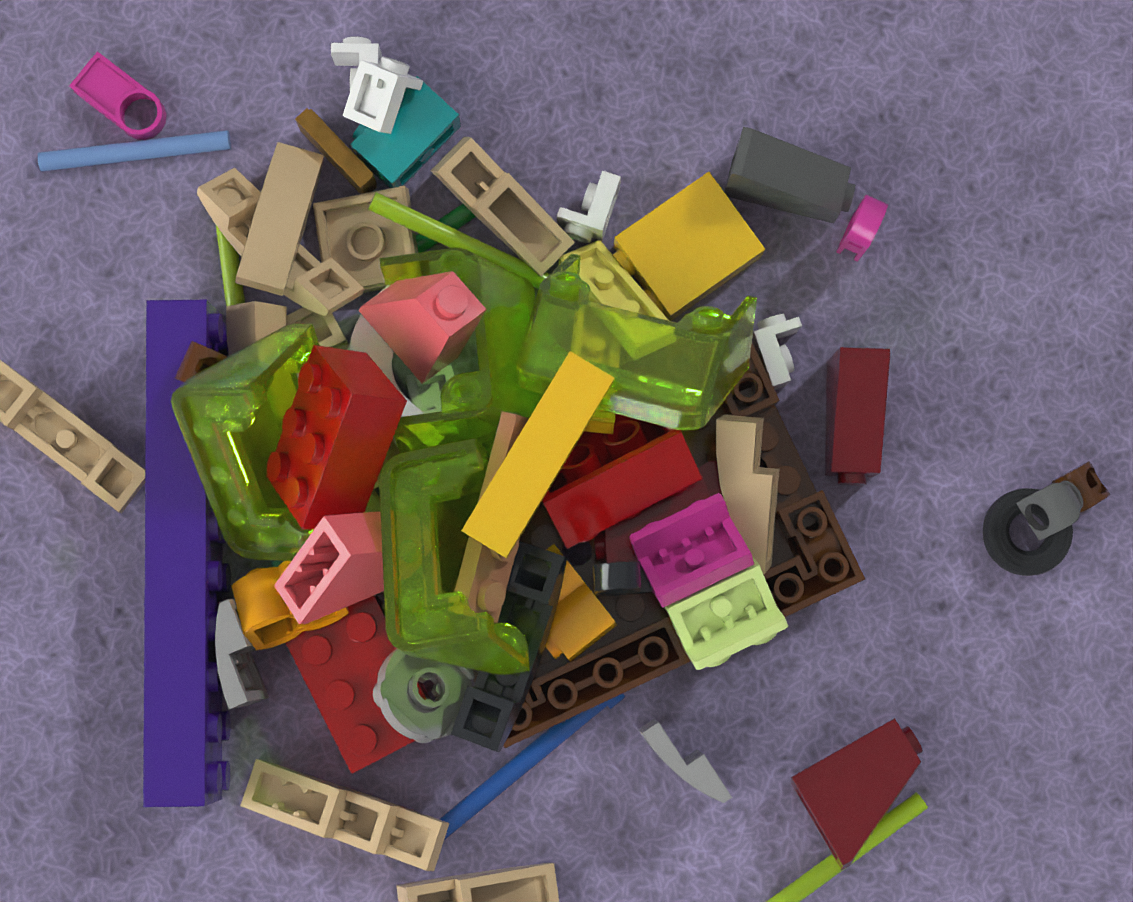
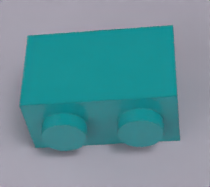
[350,76,461,188]

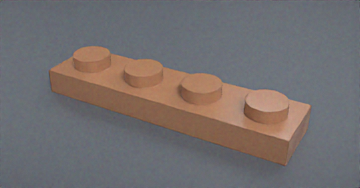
[449,411,529,623]

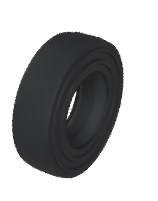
[983,488,1073,576]

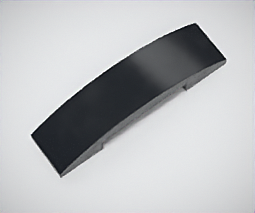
[451,541,567,752]

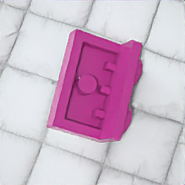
[629,493,754,608]

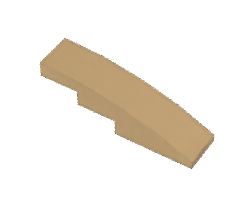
[240,759,449,871]

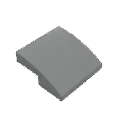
[215,599,269,709]
[638,719,732,803]

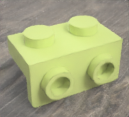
[665,558,788,670]

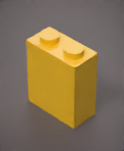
[612,172,765,321]

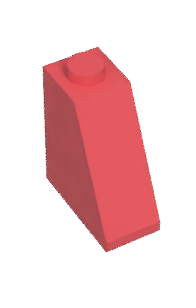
[359,271,487,384]
[274,509,438,624]

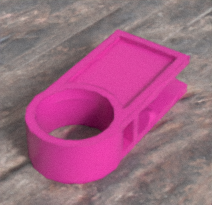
[69,51,166,140]
[836,195,888,262]

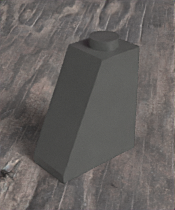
[724,126,856,224]

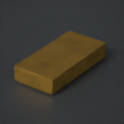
[295,108,377,194]

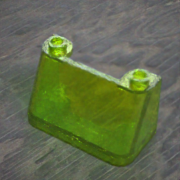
[171,324,372,561]
[379,438,530,675]

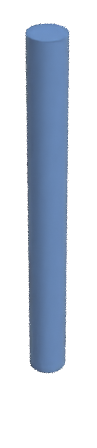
[38,130,231,172]

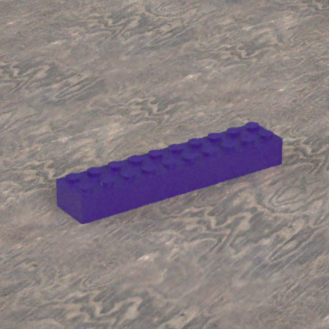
[143,299,231,807]

